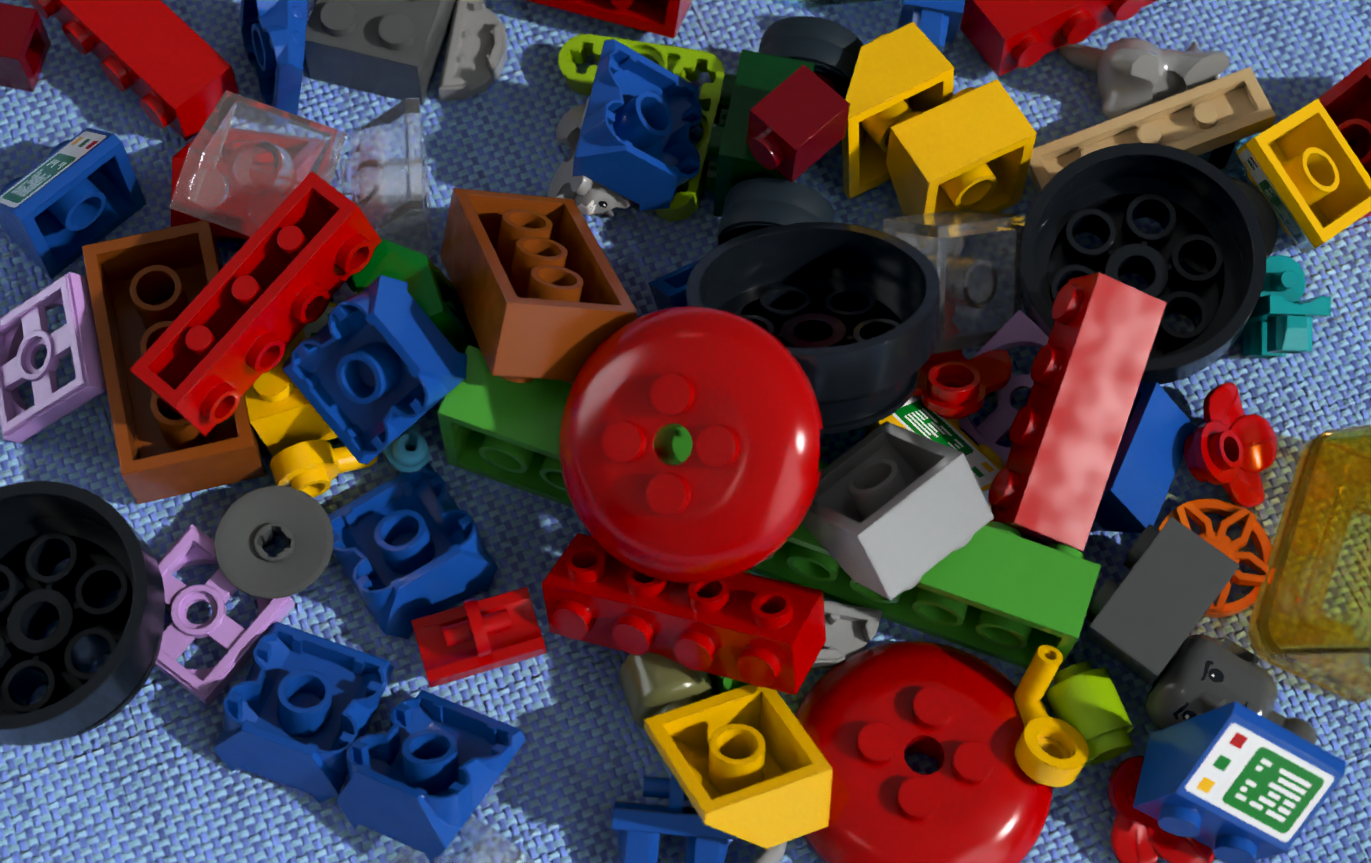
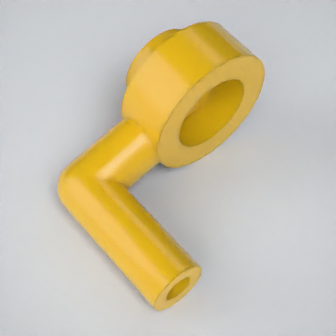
[270,440,378,498]
[1013,644,1089,787]

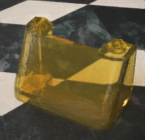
[1249,424,1371,704]

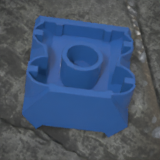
[239,0,308,129]
[572,39,702,211]
[282,275,467,464]
[328,463,498,639]
[213,622,394,803]
[336,690,526,863]

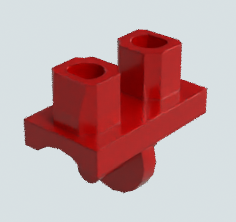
[411,587,546,688]

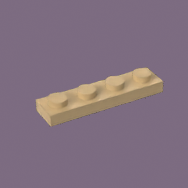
[1028,67,1276,194]

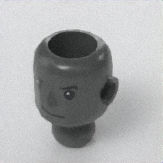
[1144,634,1318,745]

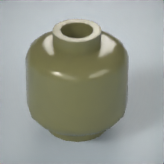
[619,652,715,729]

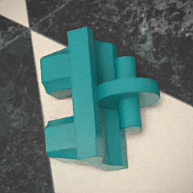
[1242,255,1331,358]

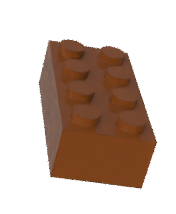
[440,188,638,385]
[82,219,266,504]

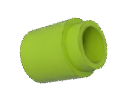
[1045,661,1134,767]

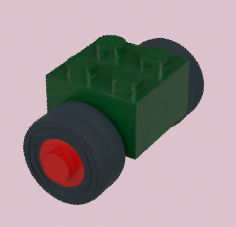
[705,16,864,245]

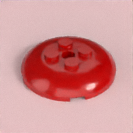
[559,306,823,583]
[795,641,1053,863]

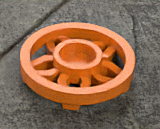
[1157,498,1274,618]

